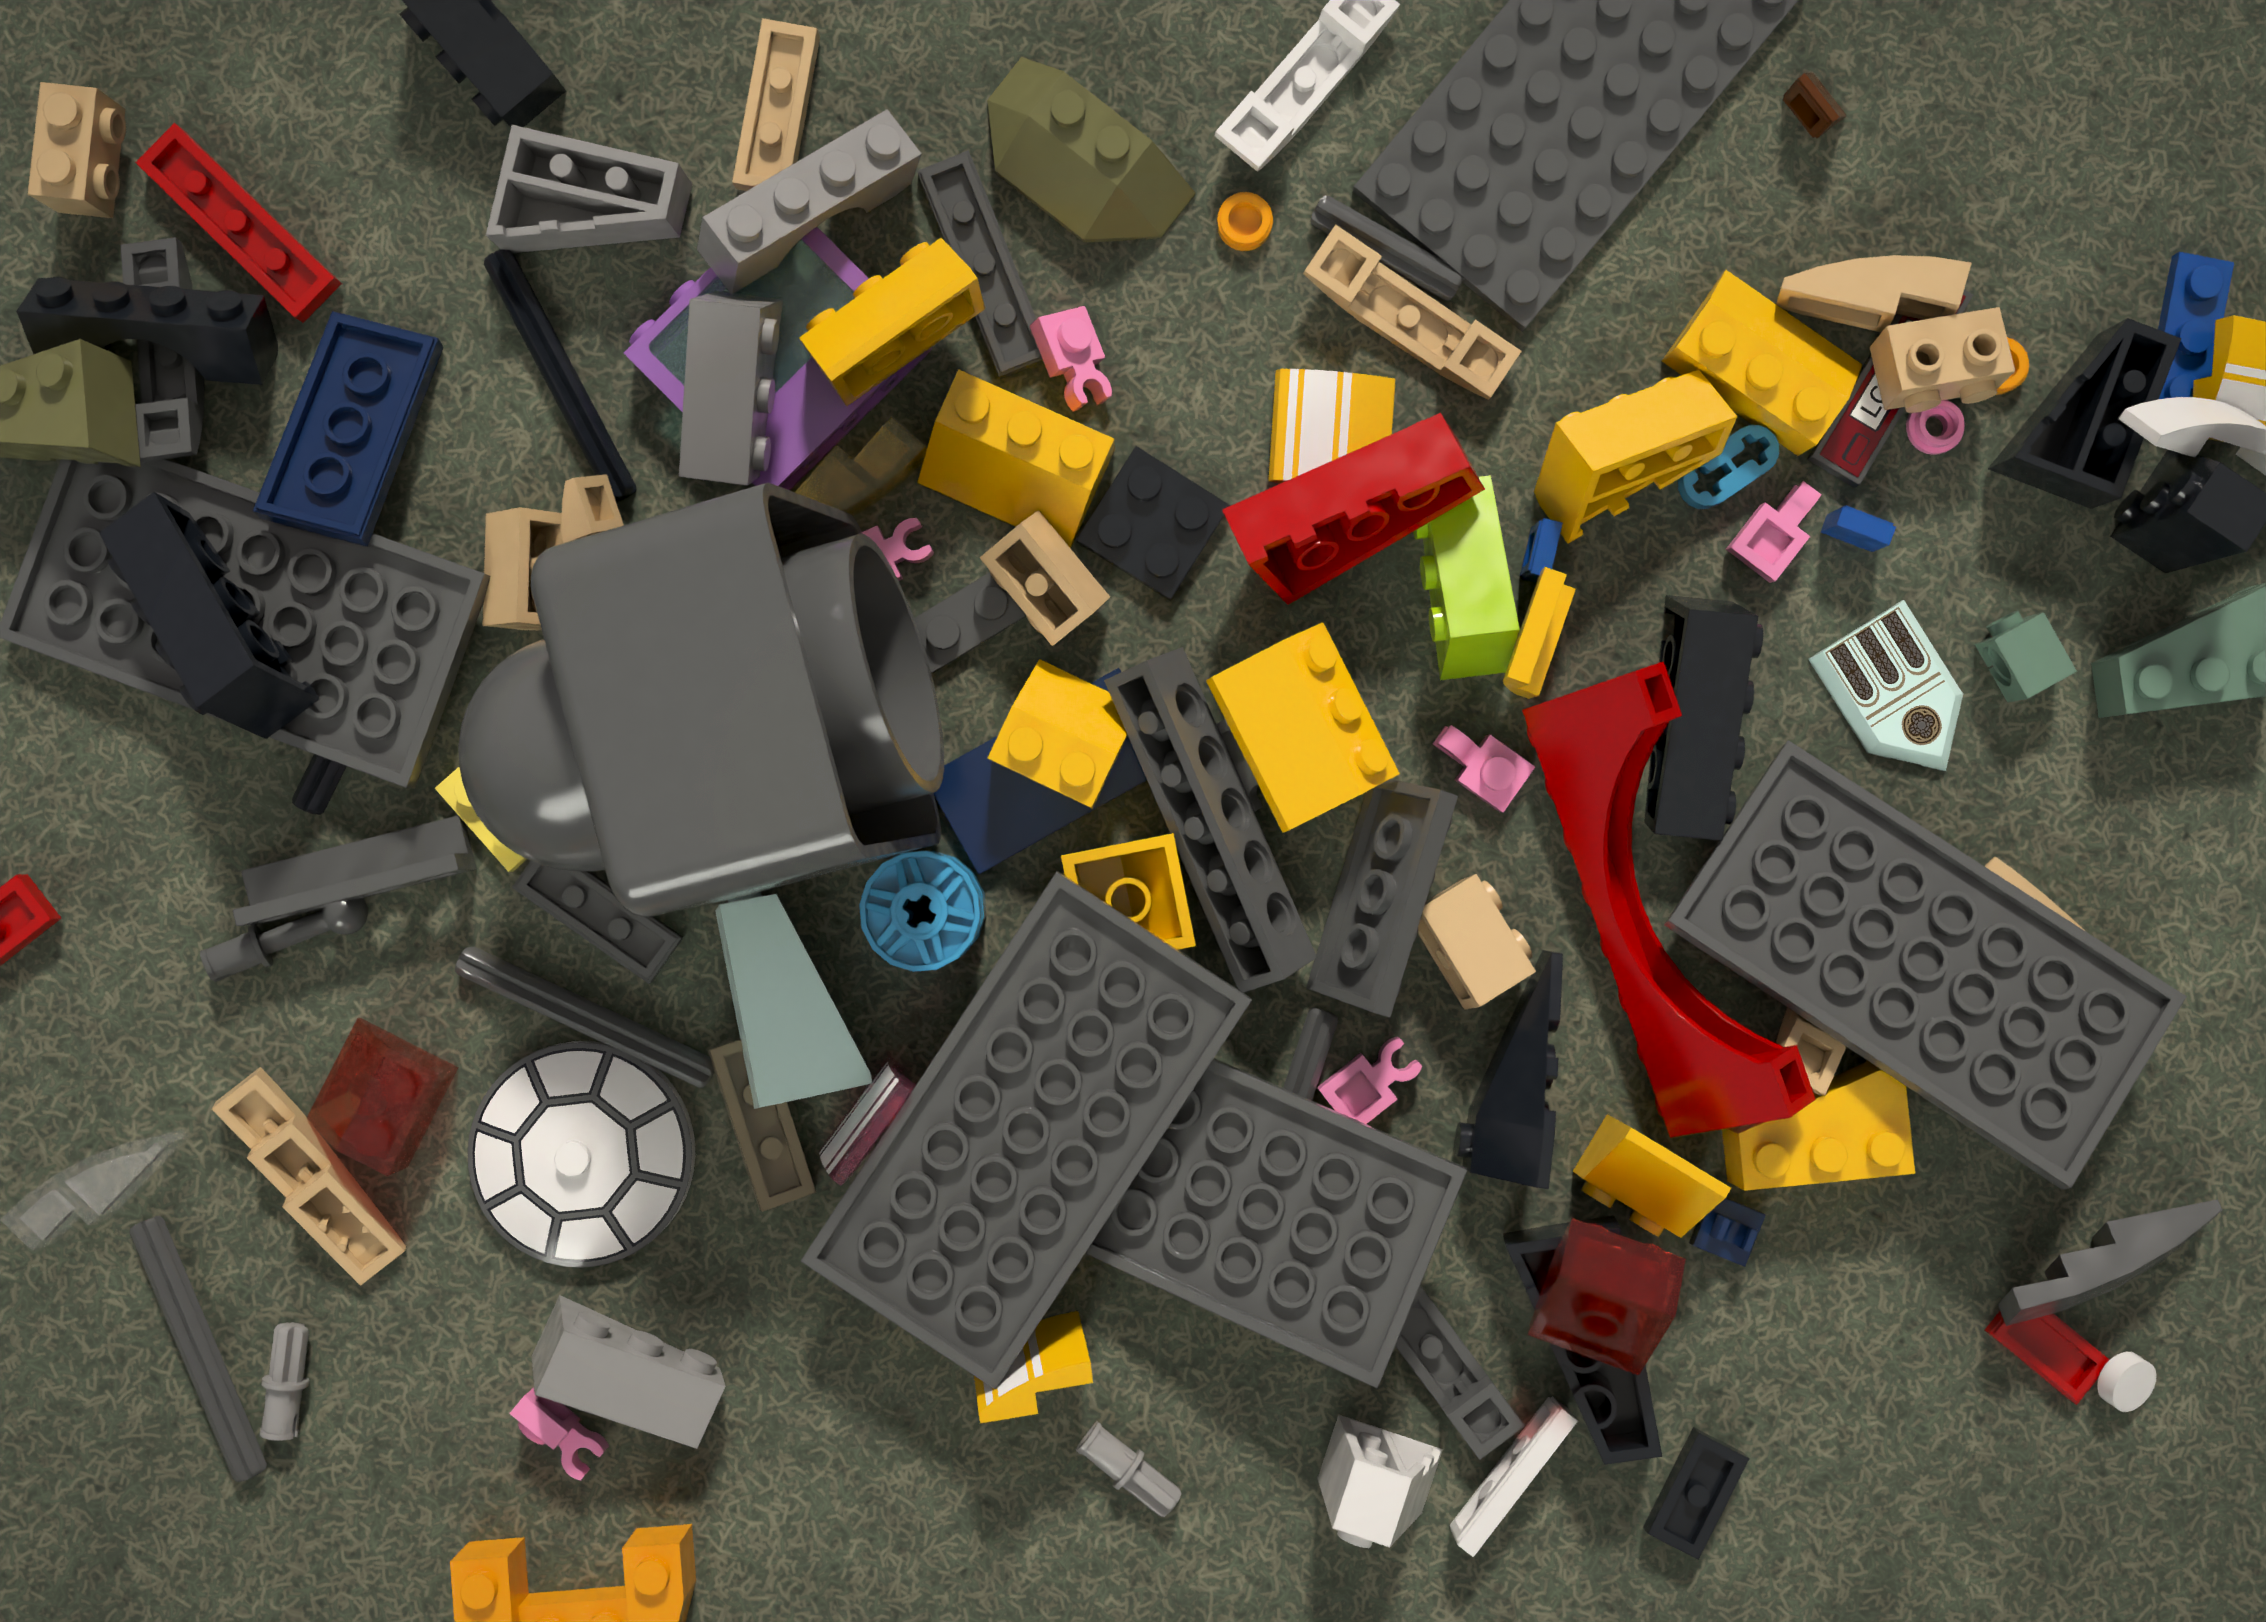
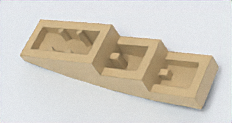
[212,1067,406,1286]

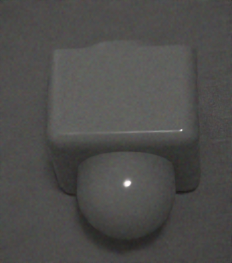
[458,483,944,917]

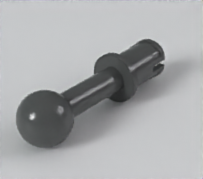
[200,898,368,982]

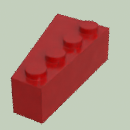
[1222,413,1485,605]

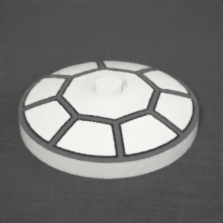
[468,1041,695,1267]

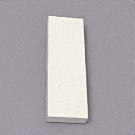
[1450,1396,1578,1557]

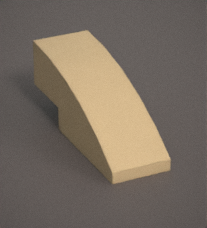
[1776,255,1972,332]

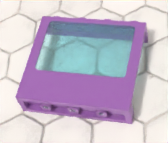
[624,227,932,491]

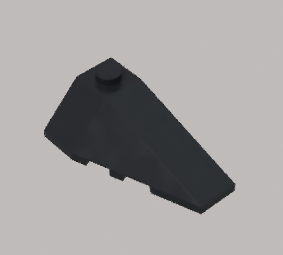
[1454,950,1563,1189]

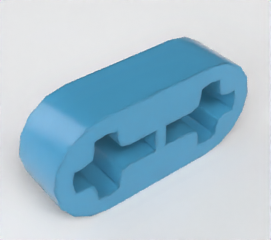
[1678,425,1779,509]

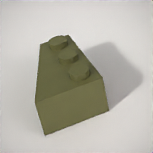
[0,339,141,467]

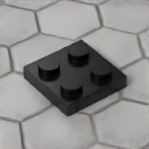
[1076,446,1230,601]

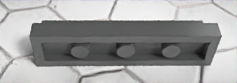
[232,815,477,926]

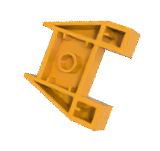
[450,1524,696,1622]

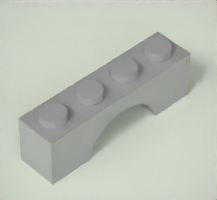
[697,109,922,294]

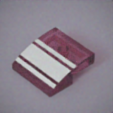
[819,1055,916,1186]

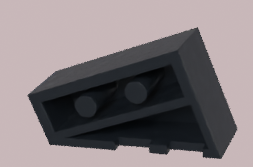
[1988,318,2182,509]

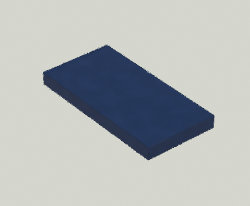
[253,311,443,547]
[933,668,1147,875]

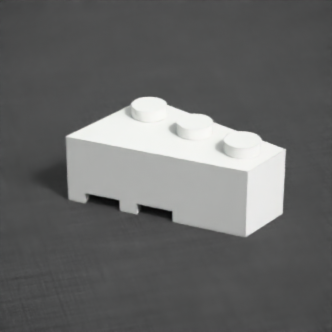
[1318,1415,1443,1548]

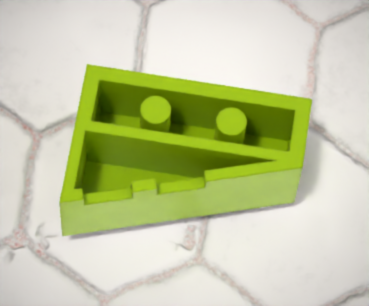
[1413,475,1520,680]

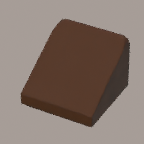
[1783,72,1846,139]

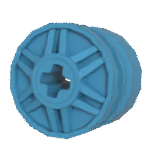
[859,851,986,972]

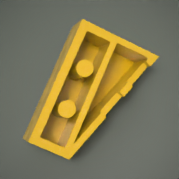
[1722,1060,1915,1191]

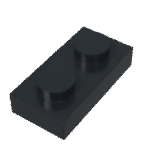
[1643,1427,1750,1560]

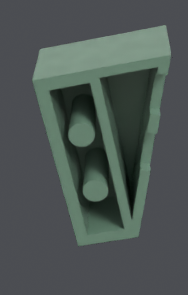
[2091,583,2266,718]

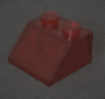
[307,1017,459,1176]
[1527,1218,1686,1375]

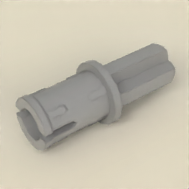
[260,1322,309,1441]
[1076,1421,1181,1517]

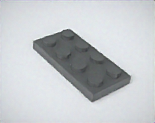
[1306,779,1458,1017]

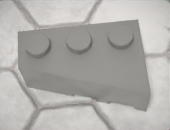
[486,125,692,253]
[679,291,783,486]
[532,1295,726,1449]

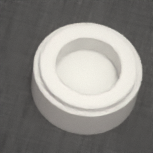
[2098,1352,2156,1412]

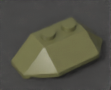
[987,57,1196,242]

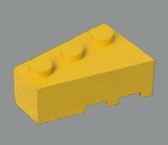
[1534,369,1737,544]

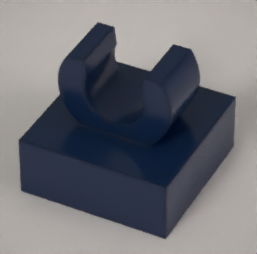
[1689,1198,1766,1267]

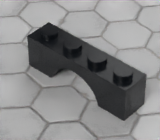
[16,277,278,385]

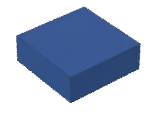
[1821,505,1896,552]
[1520,518,1563,583]

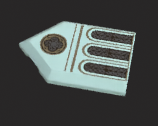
[1808,600,1963,771]

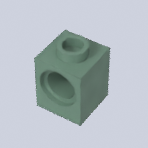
[1975,611,2077,702]

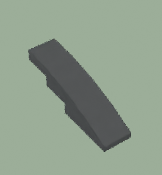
[1998,1199,2222,1326]

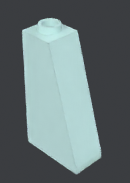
[715,892,872,1109]

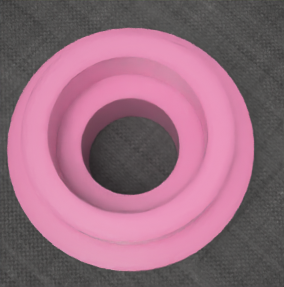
[1906,400,1965,455]

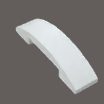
[1215,0,1400,172]
[2119,397,2266,476]

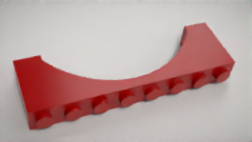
[1522,661,1816,1138]

